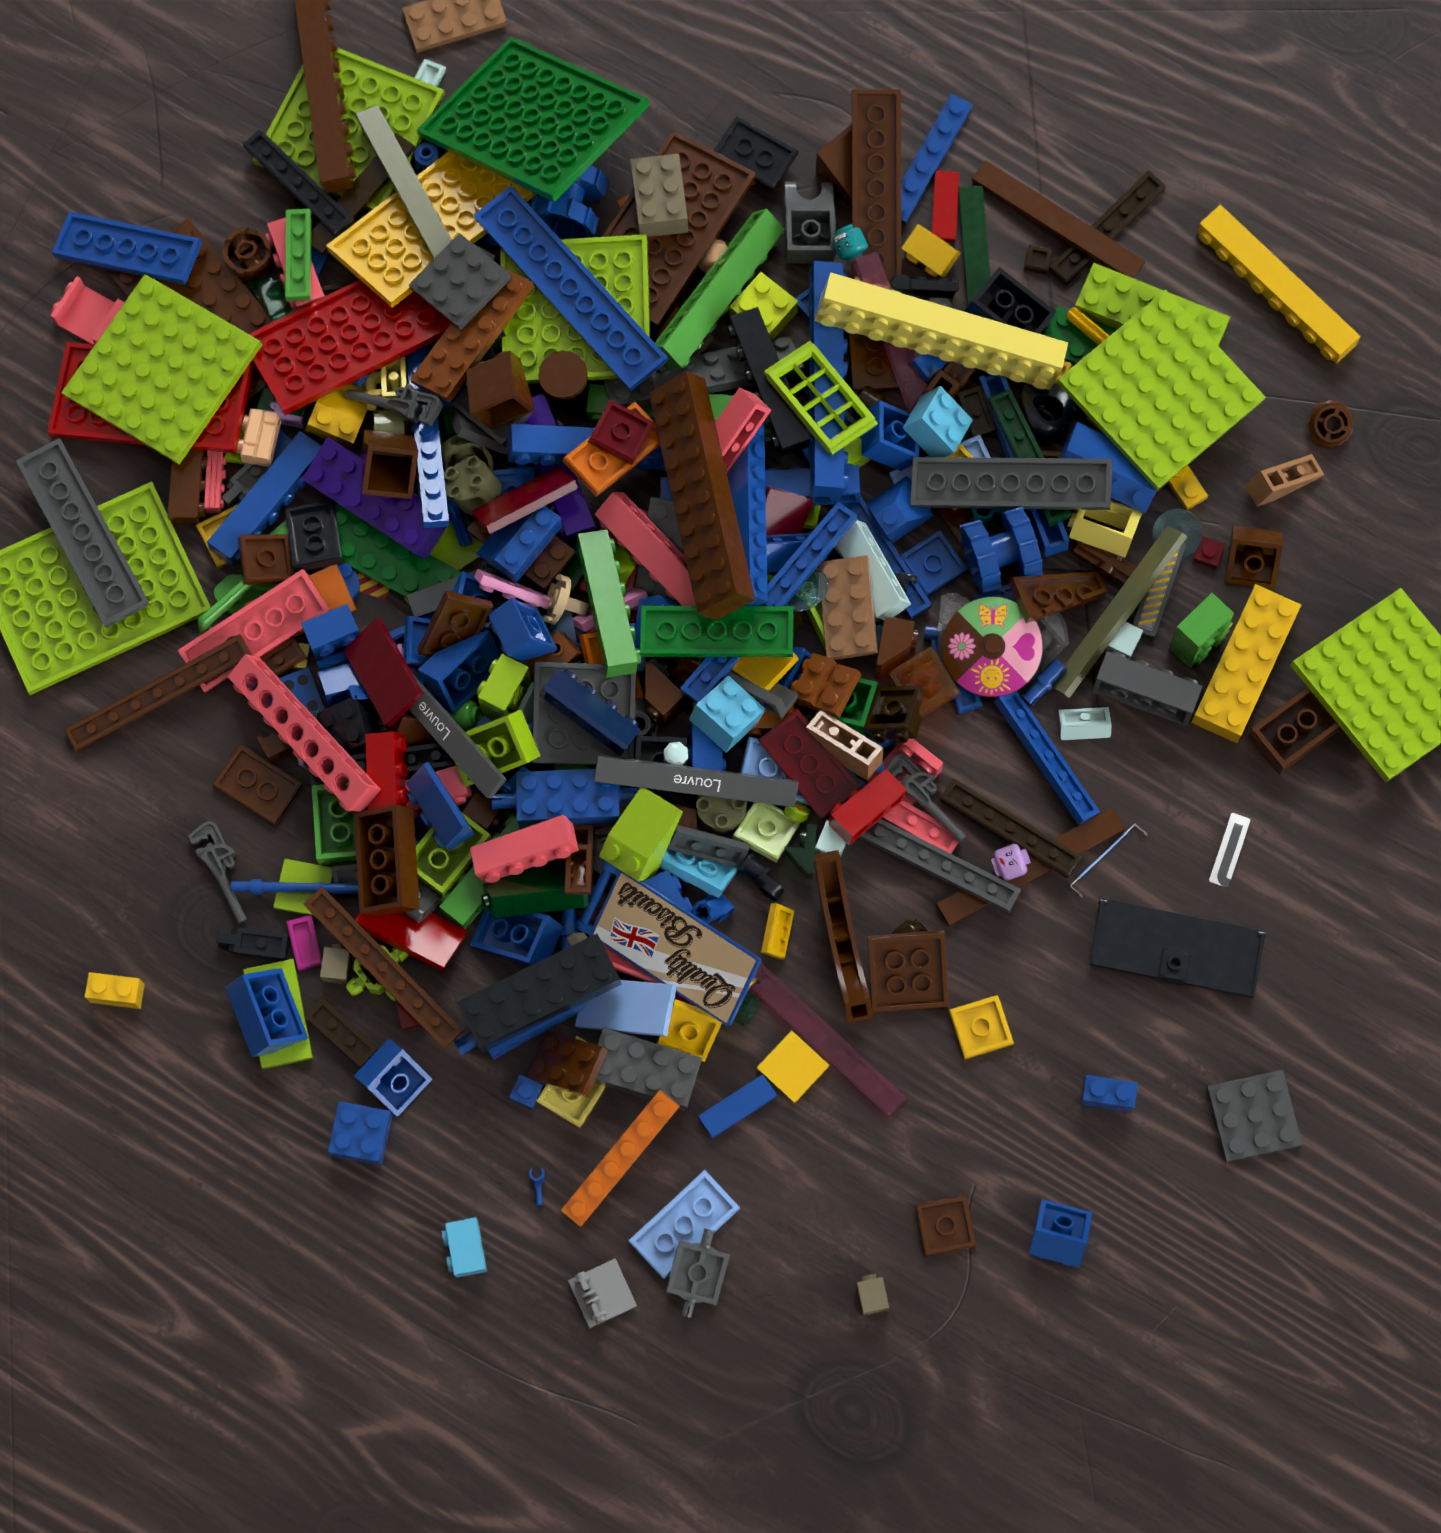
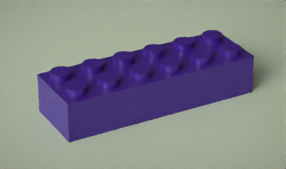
[525,393,596,548]
[302,437,453,559]

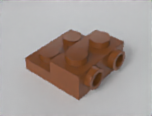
[790,653,862,718]

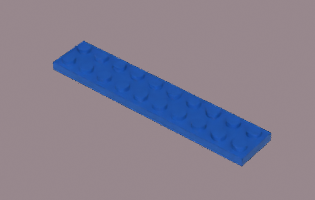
[473,185,668,392]

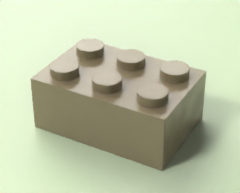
[630,154,688,237]

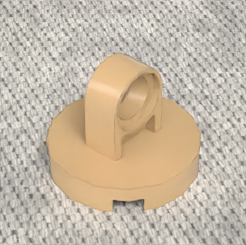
[542,574,590,625]

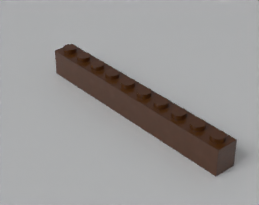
[294,0,357,193]

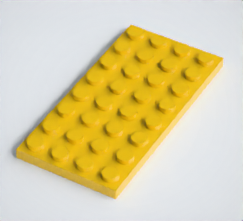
[326,151,537,308]

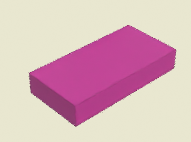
[286,915,322,971]

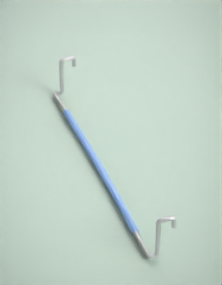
[1070,824,1147,898]

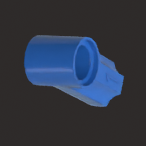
[692,893,735,923]

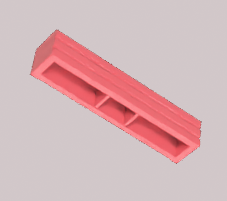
[204,451,227,513]

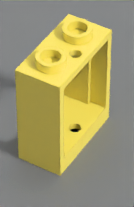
[1068,500,1142,557]

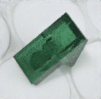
[247,275,293,322]
[784,824,817,880]

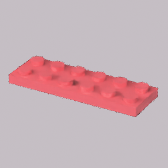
[178,569,331,692]

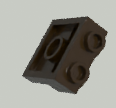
[864,685,925,744]

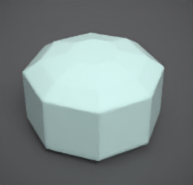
[663,742,688,766]

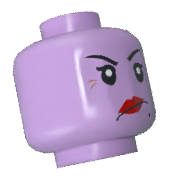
[991,844,1031,881]

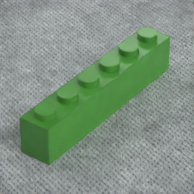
[577,529,641,678]

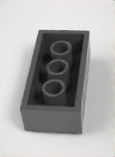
[1092,651,1202,727]
[595,1028,702,1111]

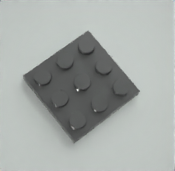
[409,233,512,330]
[1207,1070,1302,1163]

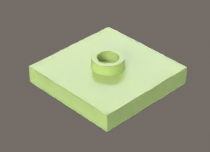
[733,802,801,863]

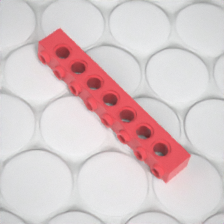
[228,654,381,812]

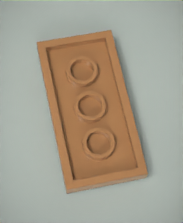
[402,0,507,53]
[818,555,878,660]

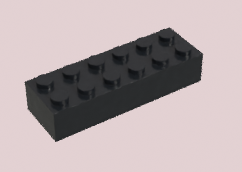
[457,934,622,1053]

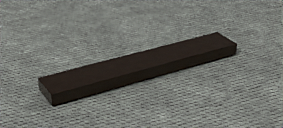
[311,133,416,256]
[1049,170,1166,285]
[940,778,1082,879]

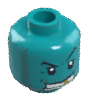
[832,224,868,263]

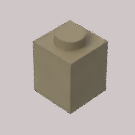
[320,944,352,984]
[856,1274,889,1316]

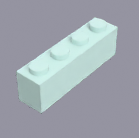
[834,520,911,620]

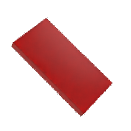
[355,912,468,972]

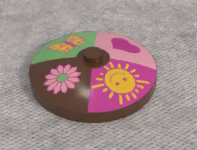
[942,596,1043,697]

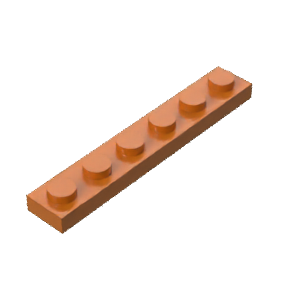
[561,1090,680,1227]

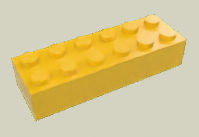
[1191,584,1301,743]

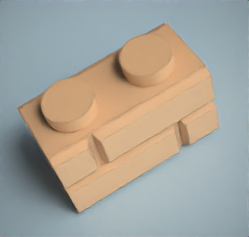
[237,409,281,467]

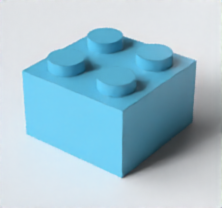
[903,386,973,457]
[689,676,766,752]

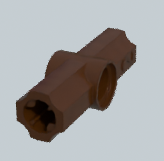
[1073,541,1136,585]

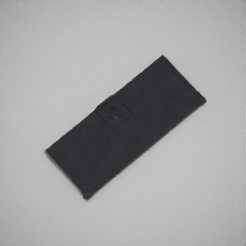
[1089,898,1266,998]

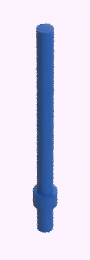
[231,879,359,894]

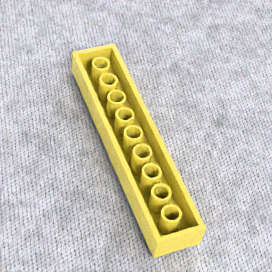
[815,273,1068,390]

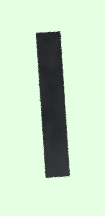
[242,129,355,238]

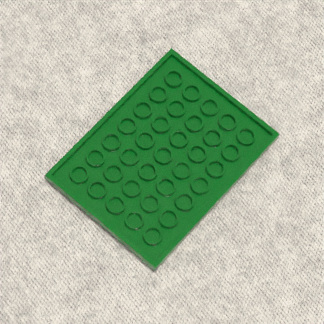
[416,37,650,202]

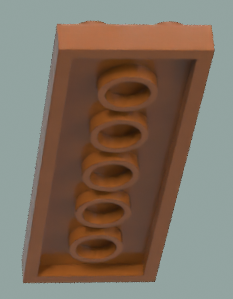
[410,267,535,403]

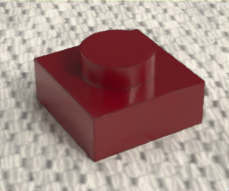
[1193,536,1225,569]

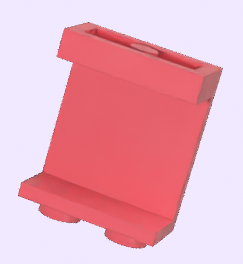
[50,276,125,344]

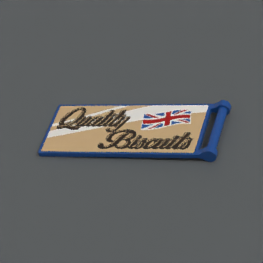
[575,860,761,1026]

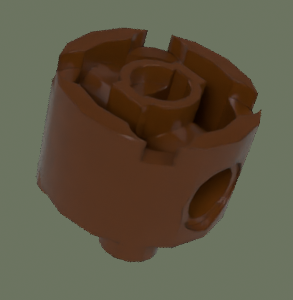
[222,227,274,285]

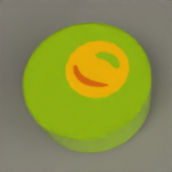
[783,802,810,823]

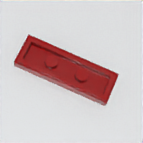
[932,171,959,242]

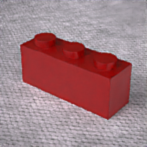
[365,731,409,810]
[828,769,907,845]

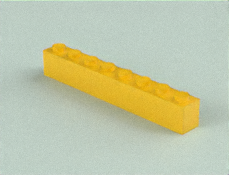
[1197,205,1360,364]

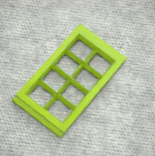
[764,341,878,456]

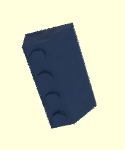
[539,668,641,757]

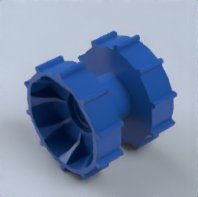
[528,165,609,239]
[959,506,1043,594]

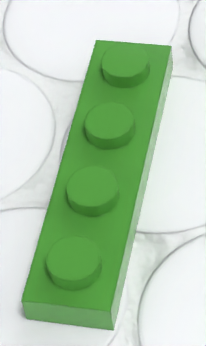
[285,209,312,301]

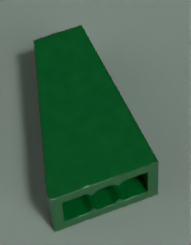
[481,860,589,918]

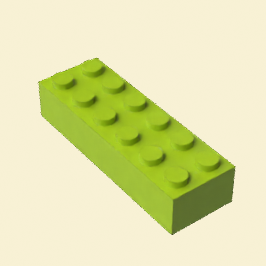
[1075,263,1230,346]

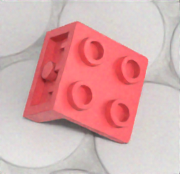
[882,739,943,805]

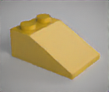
[305,383,378,450]

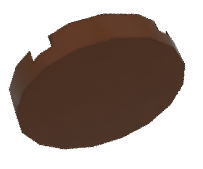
[538,351,588,400]

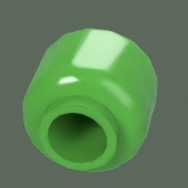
[446,700,482,732]

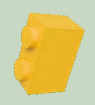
[901,224,961,278]
[85,972,145,1009]

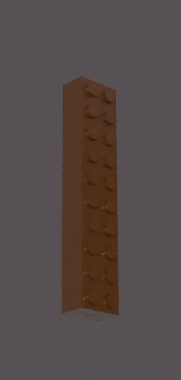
[649,371,755,620]

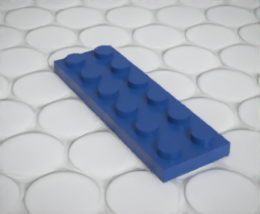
[52,211,202,285]

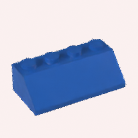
[1059,421,1157,513]

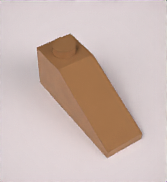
[1245,454,1324,507]
[806,710,883,781]

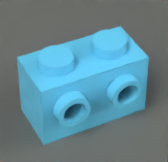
[442,1217,487,1278]

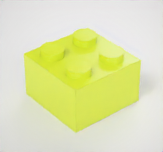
[729,272,798,340]

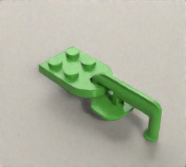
[198,520,297,635]

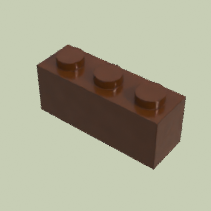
[168,449,208,525]

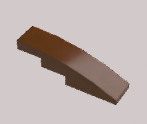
[565,825,595,894]

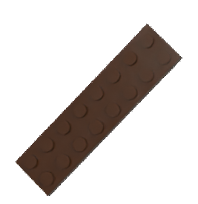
[852,89,901,287]

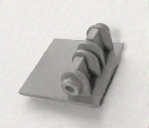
[568,1258,637,1328]

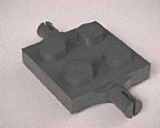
[665,1228,730,1318]

